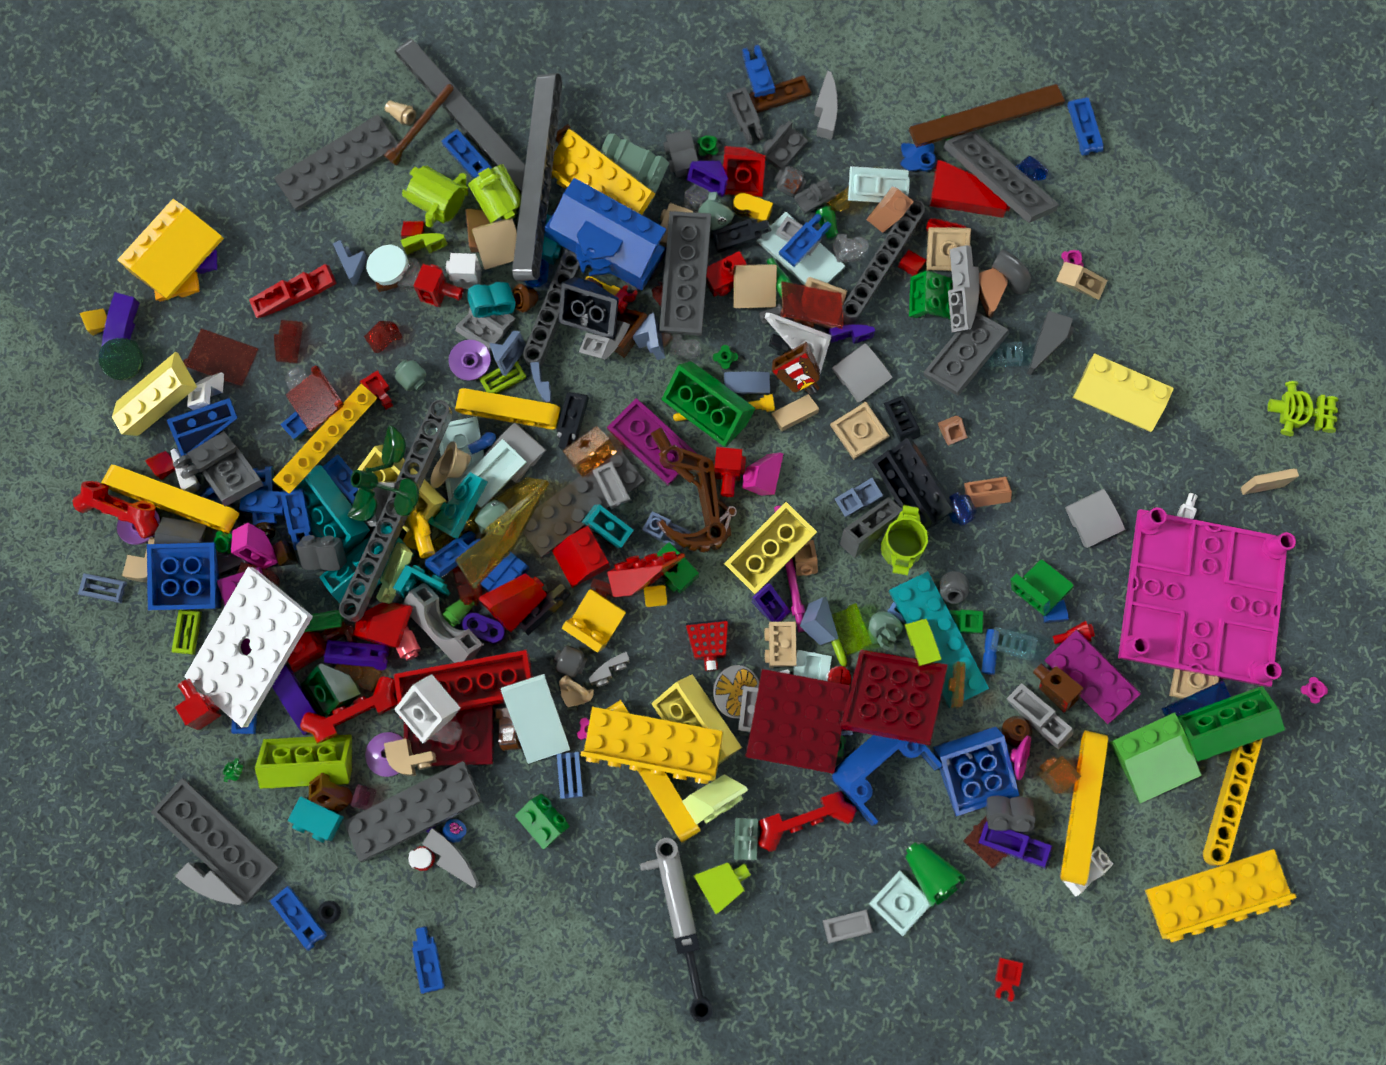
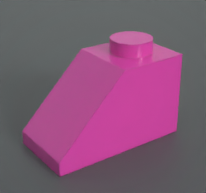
[742,452,783,496]
[231,523,278,570]

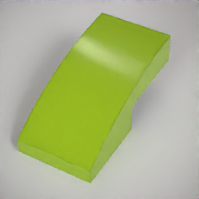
[400,233,448,255]
[905,619,941,666]

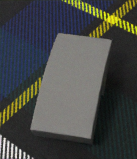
[589,652,630,687]

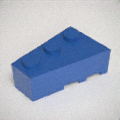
[167,397,238,456]

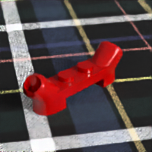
[72,481,159,539]
[300,676,398,744]
[757,791,857,852]

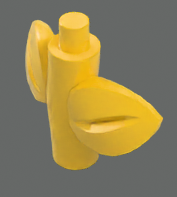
[403,507,435,558]

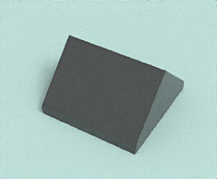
[154,517,207,544]

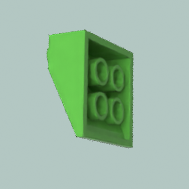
[1109,713,1201,803]

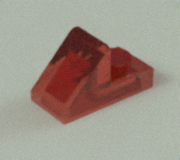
[274,320,303,364]

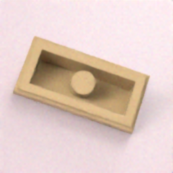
[771,394,819,432]

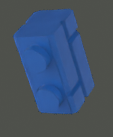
[480,550,529,592]

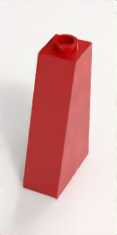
[930,160,1010,218]

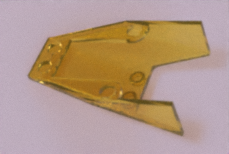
[425,477,549,589]

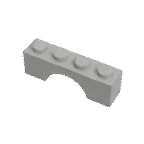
[403,582,483,663]

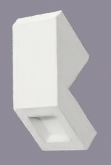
[187,373,224,410]
[1064,846,1113,896]

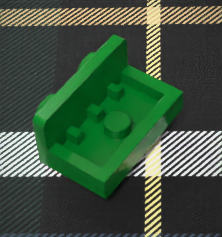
[515,794,570,850]

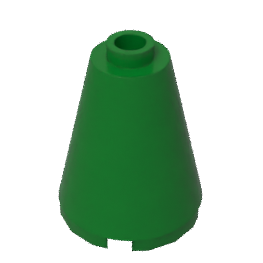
[905,842,967,908]

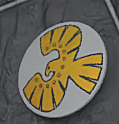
[713,665,759,718]

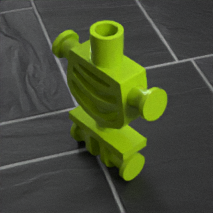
[1267,381,1339,436]

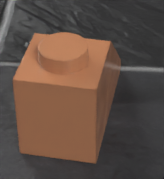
[866,186,914,233]
[979,268,1008,318]

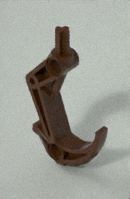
[650,427,737,552]

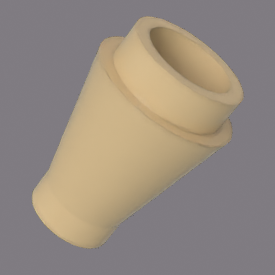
[385,100,416,125]

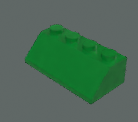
[661,361,756,447]
[1177,686,1285,762]

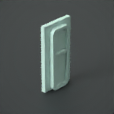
[848,167,910,202]
[457,439,527,508]
[793,650,832,681]

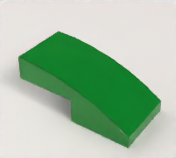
[949,610,983,634]

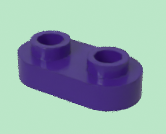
[463,613,505,644]

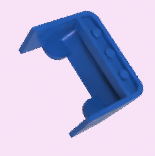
[832,735,942,826]

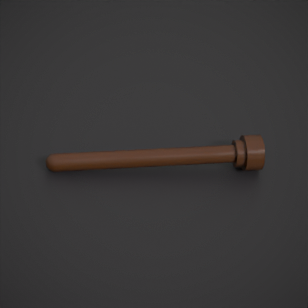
[384,84,454,166]

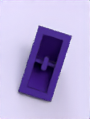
[687,161,728,197]
[751,583,790,622]

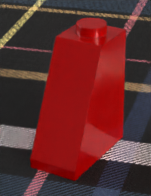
[479,573,547,632]

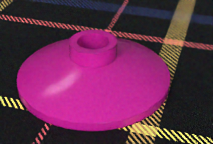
[1010,736,1031,780]

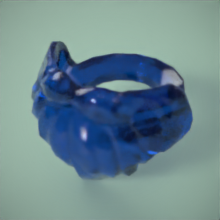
[1017,156,1049,181]

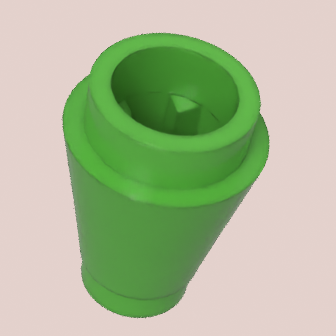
[442,595,475,627]

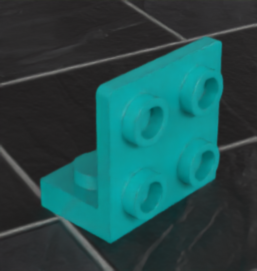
[393,565,450,599]

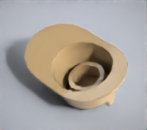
[430,441,471,488]

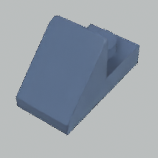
[333,240,368,286]
[633,313,665,360]
[490,330,526,376]

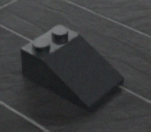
[558,277,619,340]

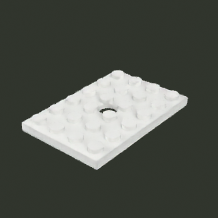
[184,567,313,728]

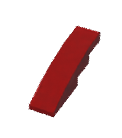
[249,264,337,318]

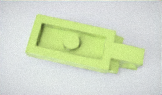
[376,542,413,604]

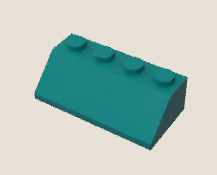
[295,464,370,553]
[319,526,414,610]

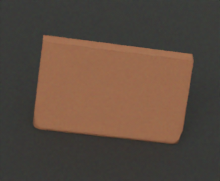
[466,209,489,253]
[964,477,1012,508]

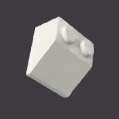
[394,674,460,743]

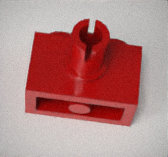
[706,251,747,297]
[413,264,464,308]
[714,447,746,497]
[175,679,222,730]

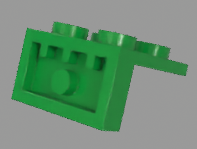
[909,270,953,320]
[1010,560,1074,617]

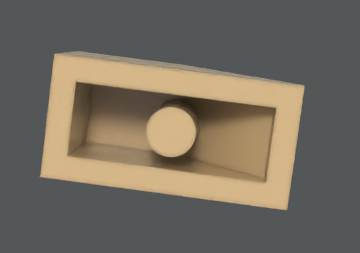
[1056,262,1108,300]

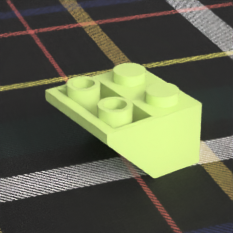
[682,774,748,825]

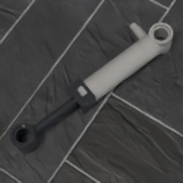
[640,838,713,1022]

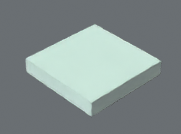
[869,871,931,936]

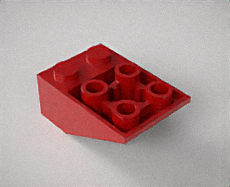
[607,551,685,597]

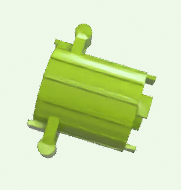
[468,164,522,223]
[402,166,468,227]
[880,505,928,576]

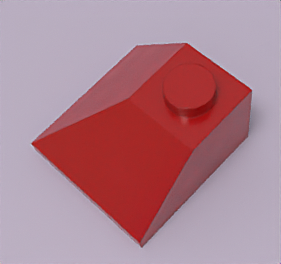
[723,146,765,197]
[353,602,413,648]

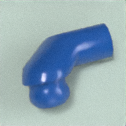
[468,432,497,455]

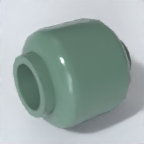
[395,360,426,391]

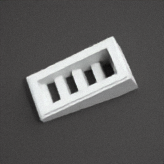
[171,449,202,494]

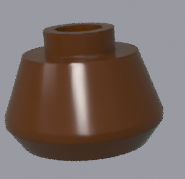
[512,284,538,312]
[1001,716,1032,746]

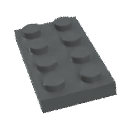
[923,312,1009,396]

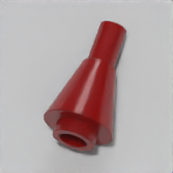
[1052,621,1095,644]

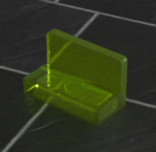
[832,603,872,655]

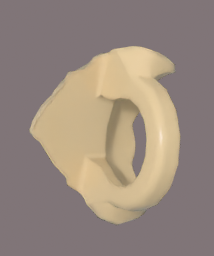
[559,675,594,708]

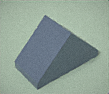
[800,597,838,645]

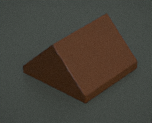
[614,309,648,358]

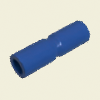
[981,629,1000,675]

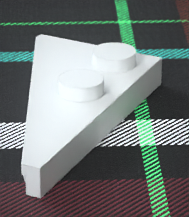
[765,313,831,373]

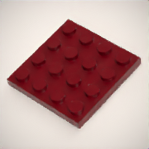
[841,649,948,746]
[745,669,850,774]
[403,705,493,766]

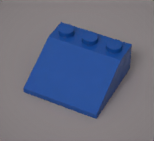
[147,543,221,610]
[933,727,1019,816]

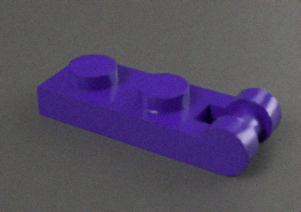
[324,640,389,670]

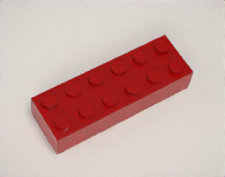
[394,650,533,720]

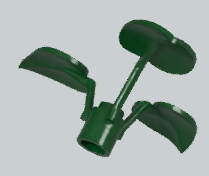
[347,425,419,521]

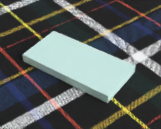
[757,212,845,285]
[436,416,485,501]
[501,674,570,764]

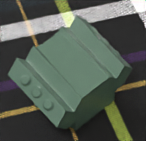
[600,133,669,204]

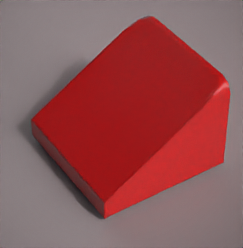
[401,221,424,239]
[898,250,927,276]
[145,451,175,480]

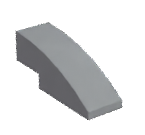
[814,71,837,140]
[1007,683,1073,750]
[422,829,479,888]
[175,862,247,905]

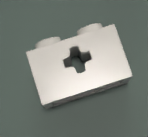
[446,253,481,289]

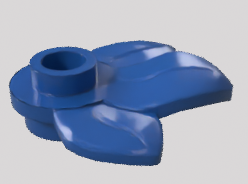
[900,143,937,172]

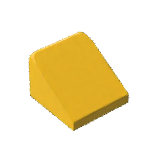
[80,309,107,336]
[644,585,667,607]

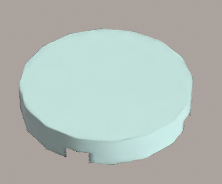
[367,245,408,285]

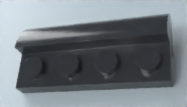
[872,437,956,530]

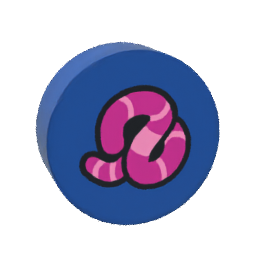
[442,819,466,843]

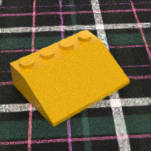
[118,199,224,300]

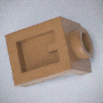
[794,540,818,576]

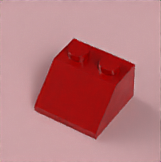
[552,526,610,588]

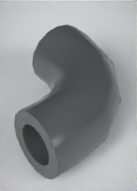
[992,249,1031,295]

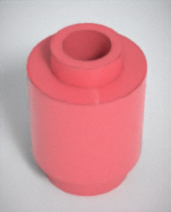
[396,626,421,661]

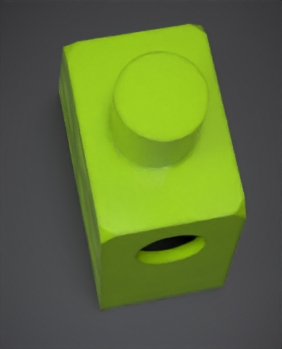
[694,863,751,914]

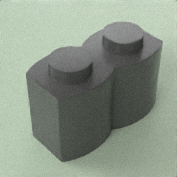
[663,130,698,178]
[296,535,347,571]
[985,796,1035,832]

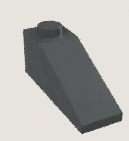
[1027,311,1074,375]
[840,497,902,558]

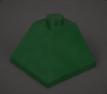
[301,664,361,718]

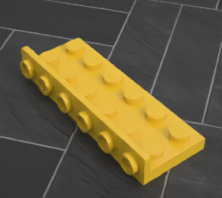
[551,129,656,215]
[272,384,377,494]
[581,707,724,784]
[1145,849,1297,942]

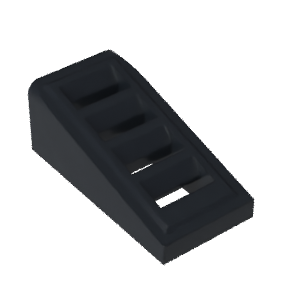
[884,396,920,443]

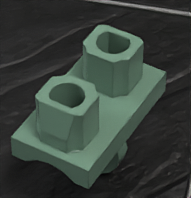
[734,818,758,860]

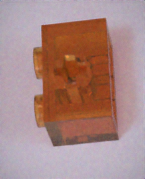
[563,426,617,478]
[1037,756,1081,794]

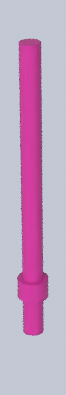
[774,506,805,633]

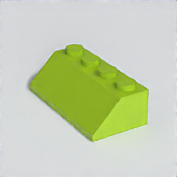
[255,734,352,789]

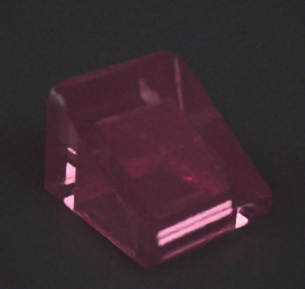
[351,784,376,810]

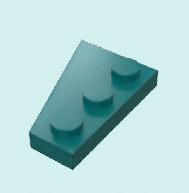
[428,472,488,539]

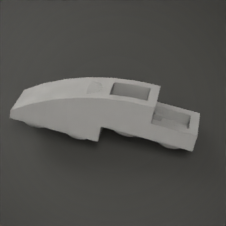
[948,245,979,333]

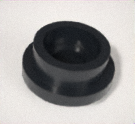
[318,901,341,924]

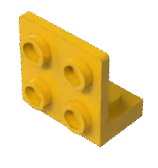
[562,589,626,653]

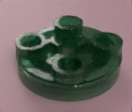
[98,337,143,380]

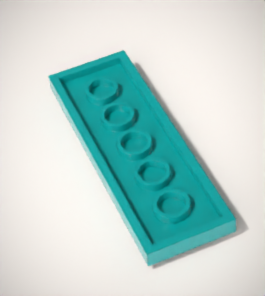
[888,571,989,708]

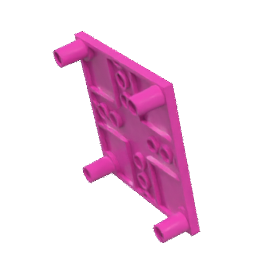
[1118,507,1296,687]

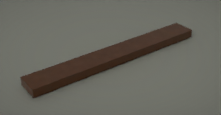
[909,84,1065,148]

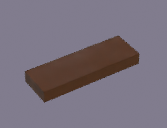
[748,75,811,113]

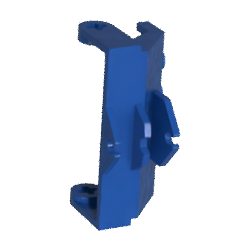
[545,178,666,291]

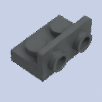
[763,121,808,170]

